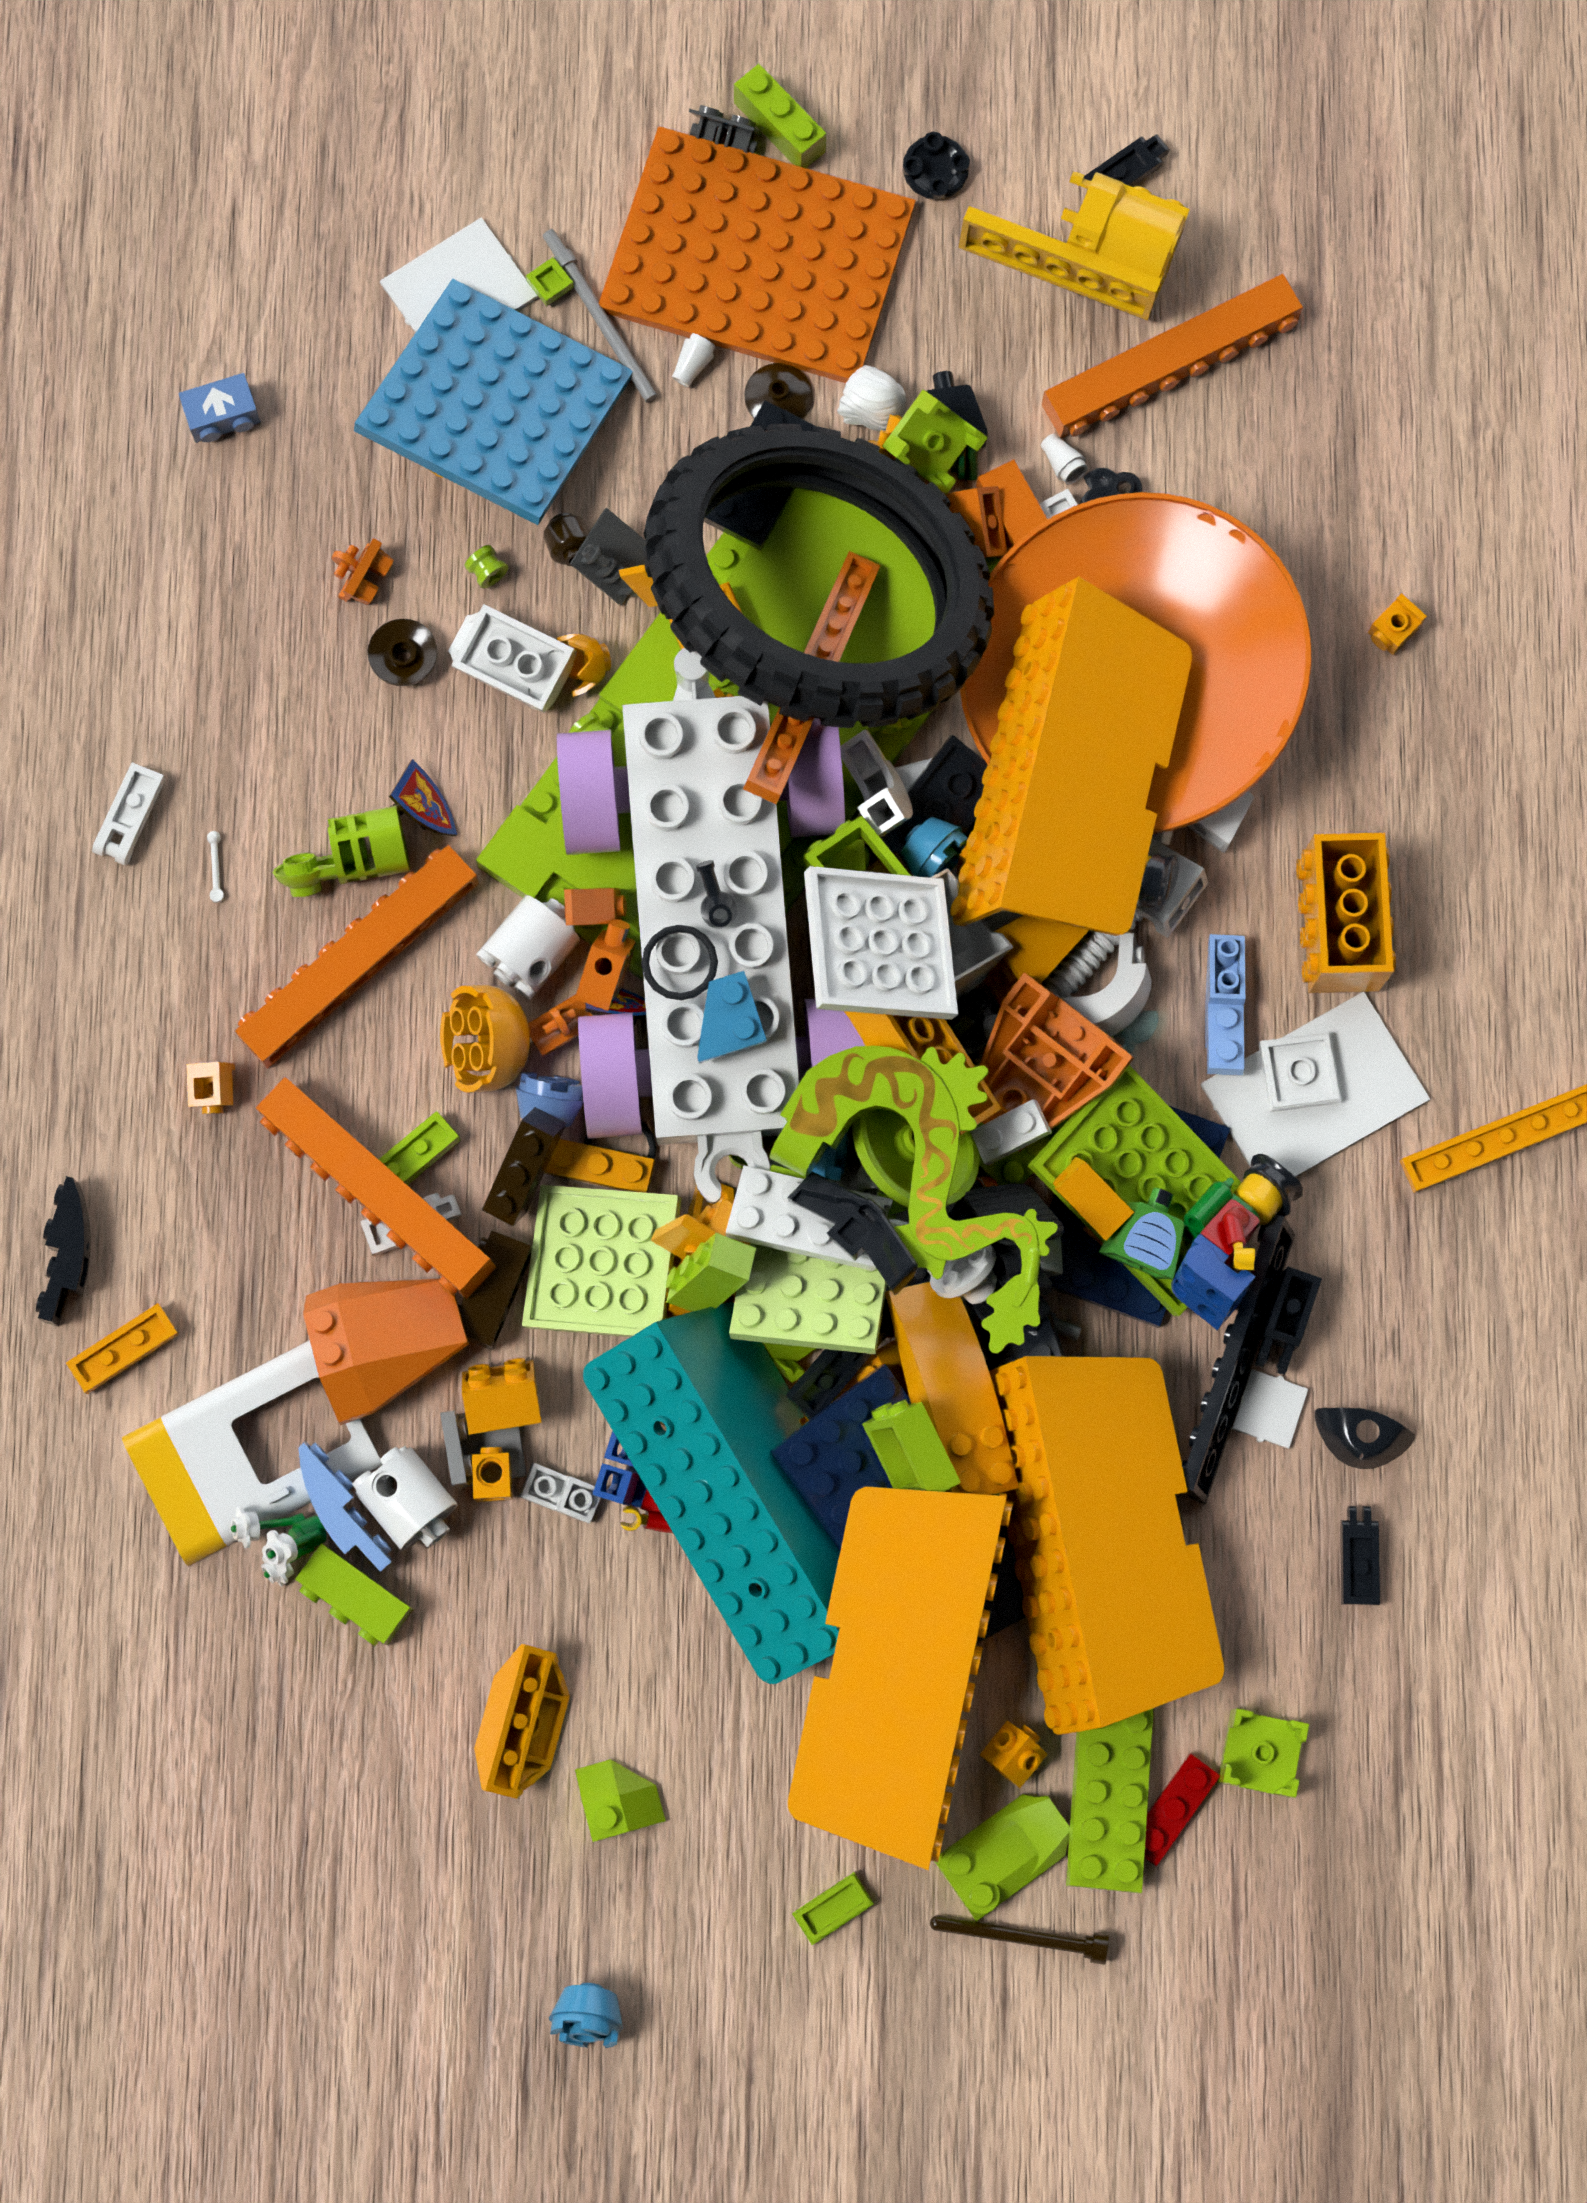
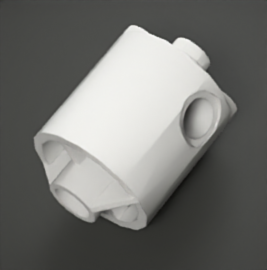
[476,895,580,1000]
[352,1446,458,1551]

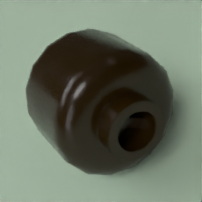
[544,513,589,566]

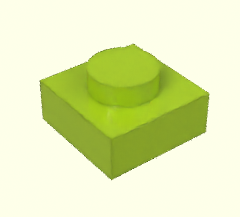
[526,257,574,307]

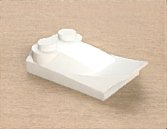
[448,604,577,713]

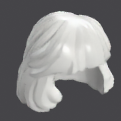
[837,365,906,431]

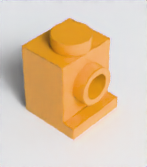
[1368,593,1427,655]
[186,1062,235,1114]

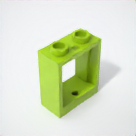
[804,815,911,876]
[862,1400,961,1492]

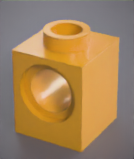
[472,1447,513,1502]

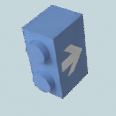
[178,373,261,443]

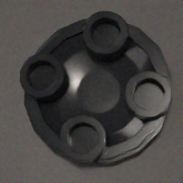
[902,131,970,200]

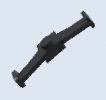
[787,1171,918,1295]

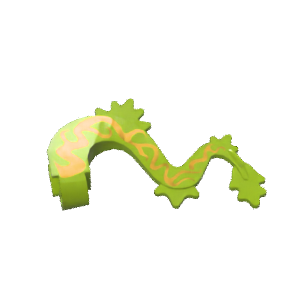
[769,1046,1058,1354]

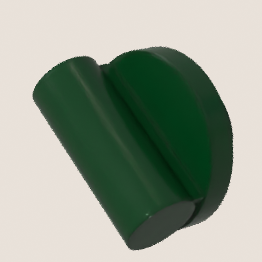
[950,445,978,481]

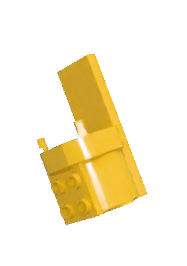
[958,171,1190,321]

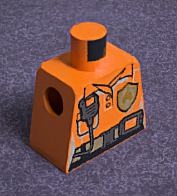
[575,919,636,1011]

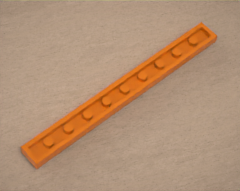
[743,551,881,804]

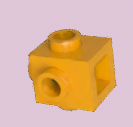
[980,1720,1048,1788]

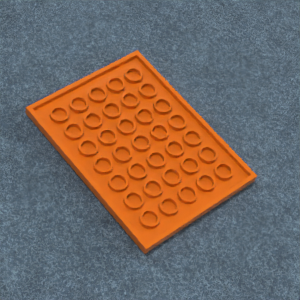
[599,126,916,383]

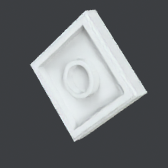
[1259,1032,1342,1112]

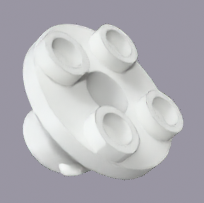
[927,1245,997,1304]

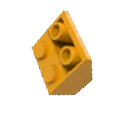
[462,1358,541,1435]

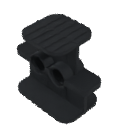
[964,1183,1064,1321]

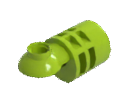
[272,805,410,897]

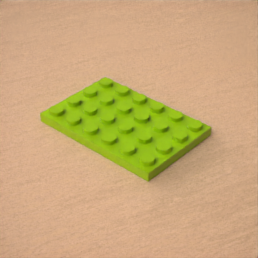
[1028,1065,1241,1316]

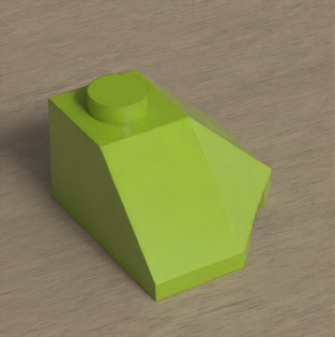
[575,1759,666,1842]

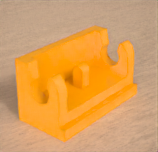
[1053,1157,1134,1241]

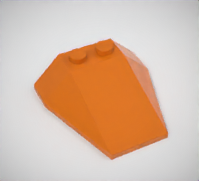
[979,972,1135,1152]
[303,1279,469,1425]

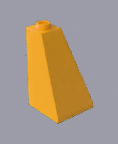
[983,915,1090,1006]

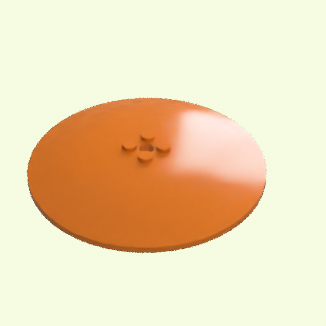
[960,492,1312,834]

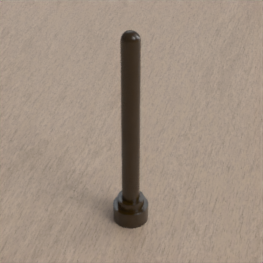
[930,1916,1109,1965]

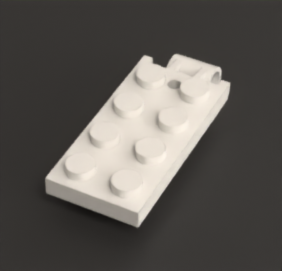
[726,1165,909,1271]

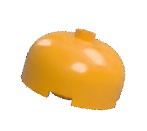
[440,985,530,1093]

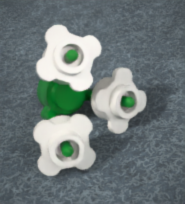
[231,1507,327,1587]

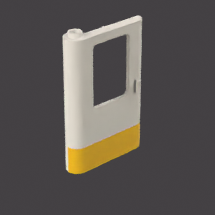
[122,1340,382,1566]

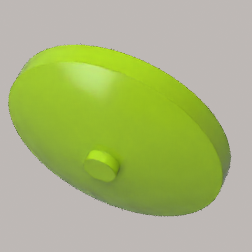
[852,1109,980,1208]

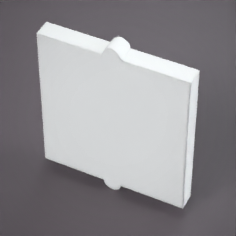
[1232,1369,1308,1449]

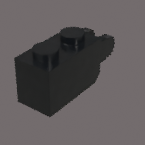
[1255,1266,1322,1375]

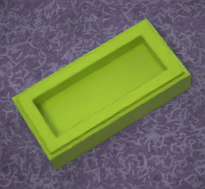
[792,1872,874,1945]

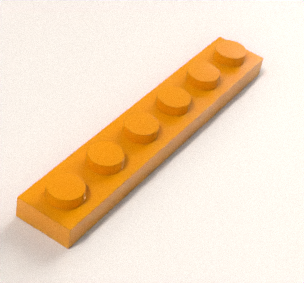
[1399,1084,1587,1193]

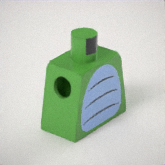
[1099,1188,1184,1279]

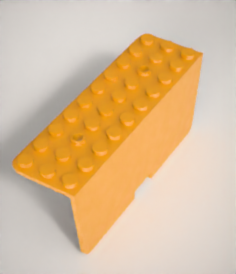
[950,576,1192,936]
[989,1356,1225,1735]
[788,1486,1013,1871]

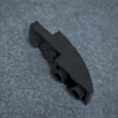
[36,1176,91,1326]

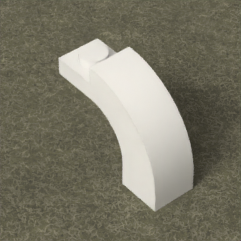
[840,730,913,837]
[1061,933,1152,1037]

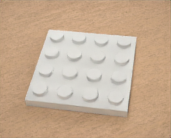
[804,866,958,1020]

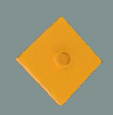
[651,1214,722,1260]

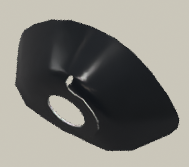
[1314,1408,1415,1469]

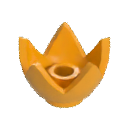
[557,634,611,697]

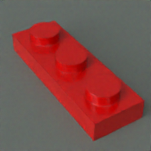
[1144,1753,1220,1866]

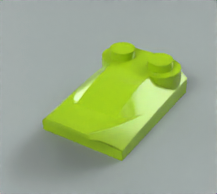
[934,1794,1070,1921]

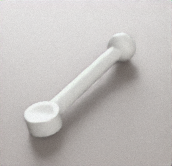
[207,831,224,903]

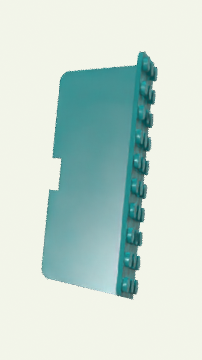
[583,1301,840,1684]

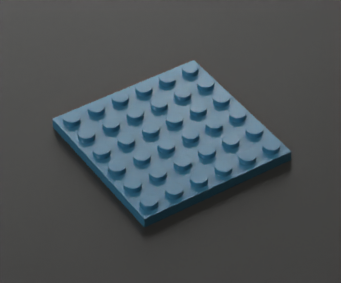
[354,278,633,525]

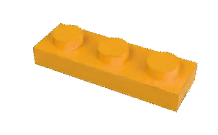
[544,1139,655,1193]
[66,1303,179,1394]

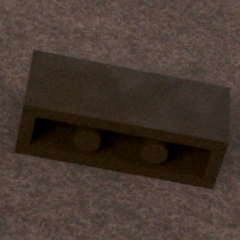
[482,1107,567,1226]
[458,1230,533,1350]

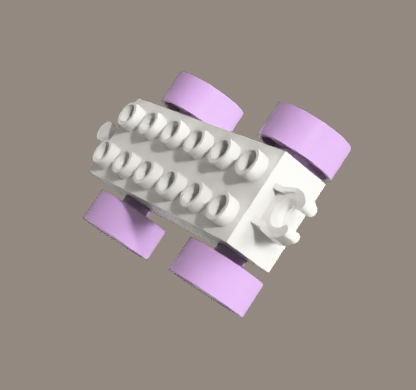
[557,648,865,1204]

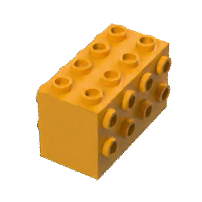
[1296,833,1396,993]

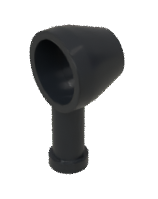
[696,860,737,929]

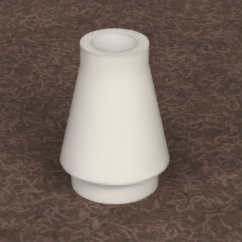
[671,333,716,387]
[1041,433,1088,485]

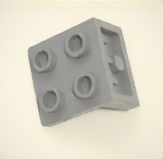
[440,1410,527,1489]

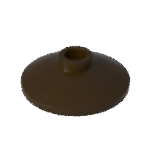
[744,363,812,419]
[368,619,437,686]

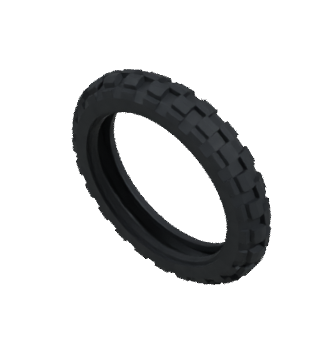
[643,424,994,728]

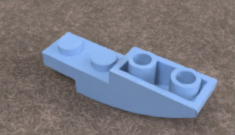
[1205,934,1246,1075]
[298,1441,392,1572]

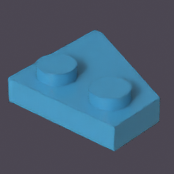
[697,971,767,1064]

